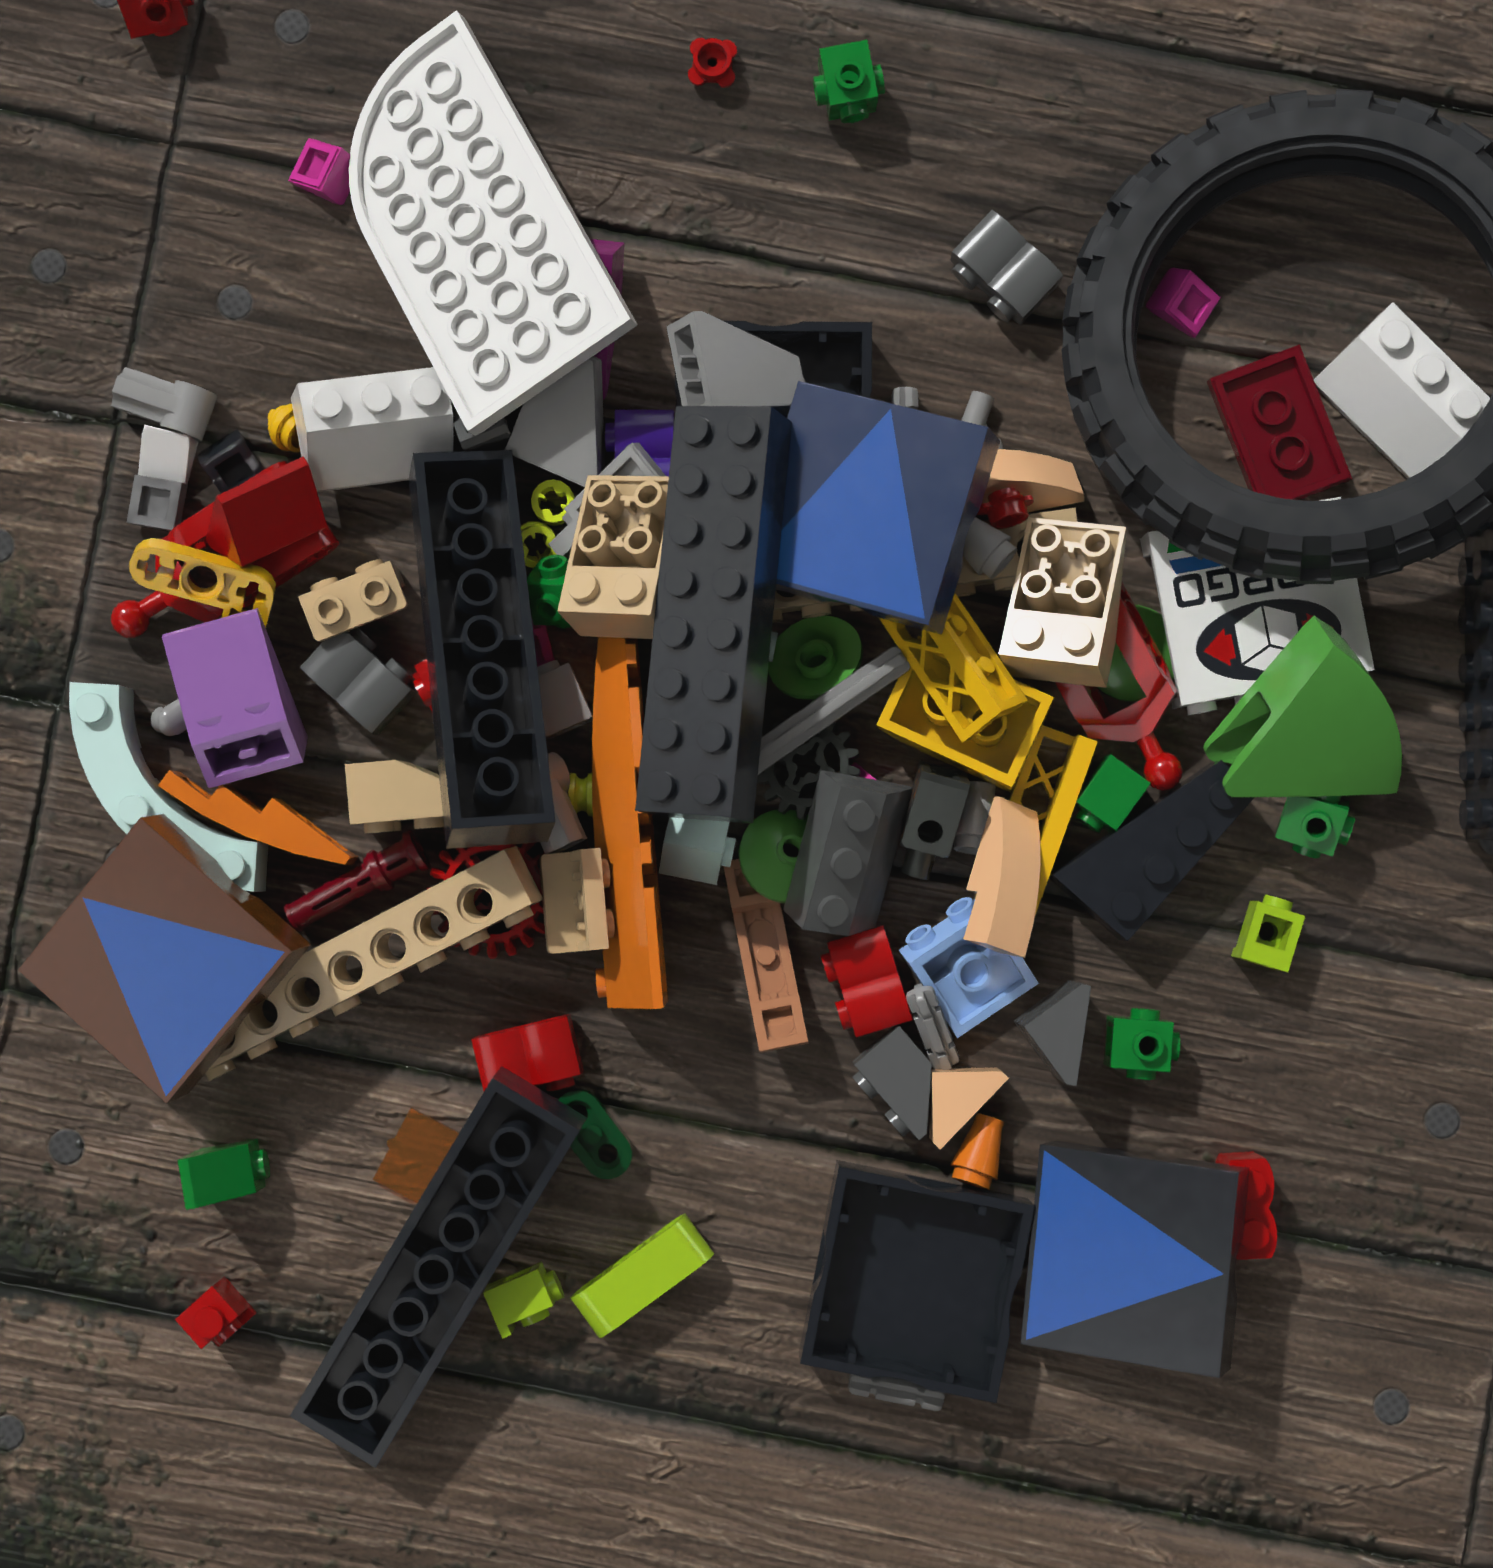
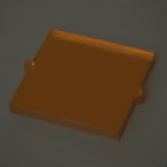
[373,1107,460,1203]

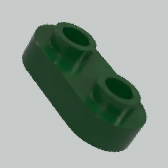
[559,1089,633,1179]

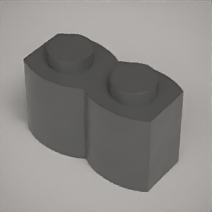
[950,210,1063,325]
[300,627,417,735]

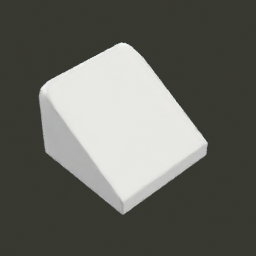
[138,425,198,484]

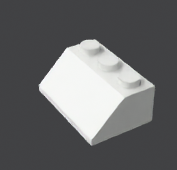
[1314,302,1490,479]
[291,367,453,492]

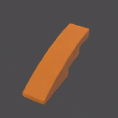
[158,770,358,865]

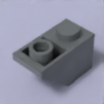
[852,1025,932,1140]

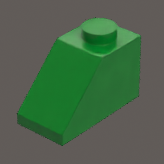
[178,1138,270,1210]

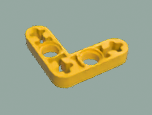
[129,538,276,628]

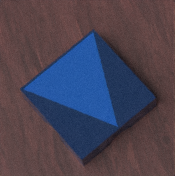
[776,381,1000,635]

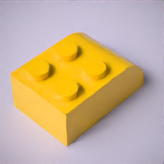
[876,636,1054,793]

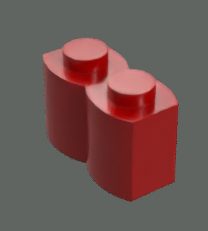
[820,926,912,1037]
[471,1014,584,1091]
[1215,1151,1277,1260]

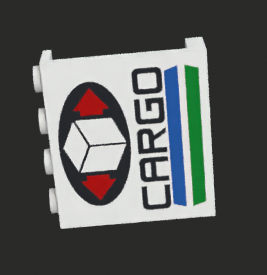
[1140,497,1375,715]

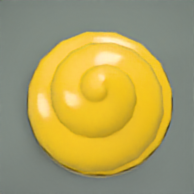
[267,404,301,452]

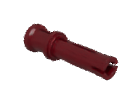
[284,830,431,932]

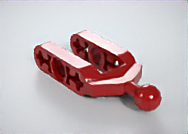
[111,461,339,638]
[1055,582,1183,790]

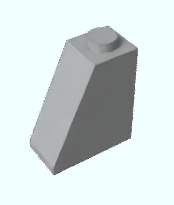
[666,311,806,416]
[505,356,605,487]

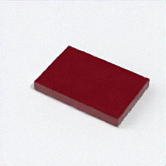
[1207,344,1352,500]

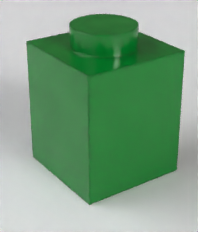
[1075,754,1151,834]

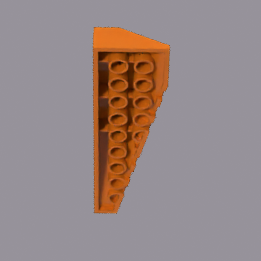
[592,637,668,1009]

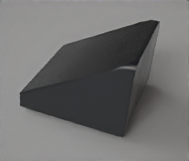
[198,429,264,493]

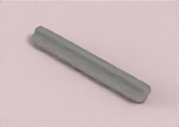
[758,646,910,775]

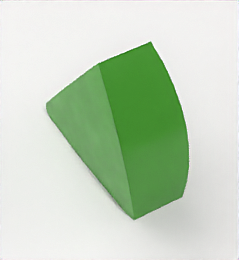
[1203,616,1402,797]

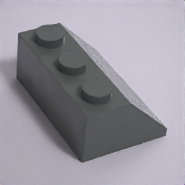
[783,770,913,936]

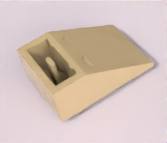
[557,475,669,639]
[999,517,1127,688]
[345,760,444,833]

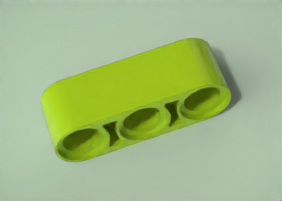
[570,1213,714,1338]

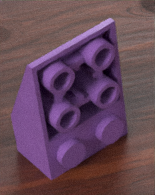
[162,608,308,788]

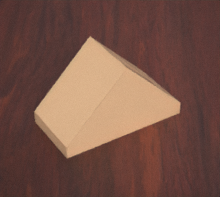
[929,1067,1009,1150]

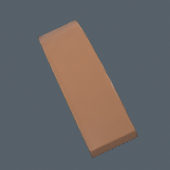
[724,859,809,1053]

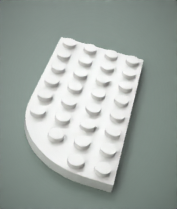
[349,10,638,436]

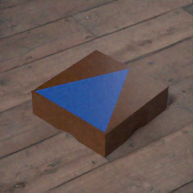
[18,814,311,1104]

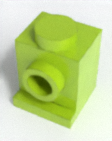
[1231,895,1305,973]
[483,1261,564,1339]

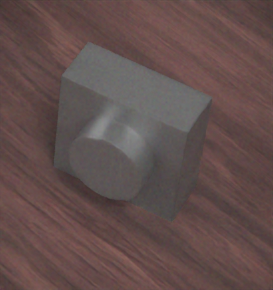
[126,475,188,531]

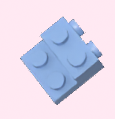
[899,897,1039,1038]

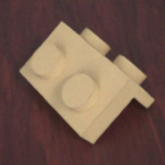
[298,559,408,642]
[539,848,615,954]

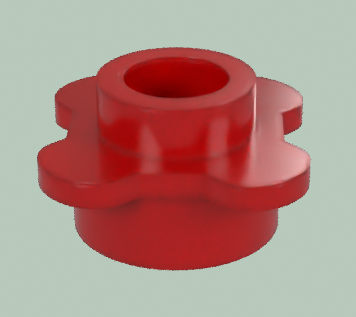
[688,38,737,88]
[977,487,1034,529]

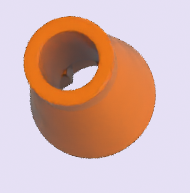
[950,1113,1005,1190]

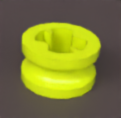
[531,479,575,526]
[521,521,556,568]
[568,773,593,817]

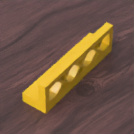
[878,593,1028,743]
[973,725,1098,918]

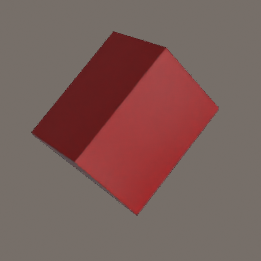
[206,456,328,567]

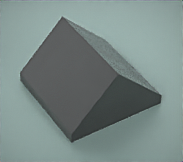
[1013,980,1091,1086]

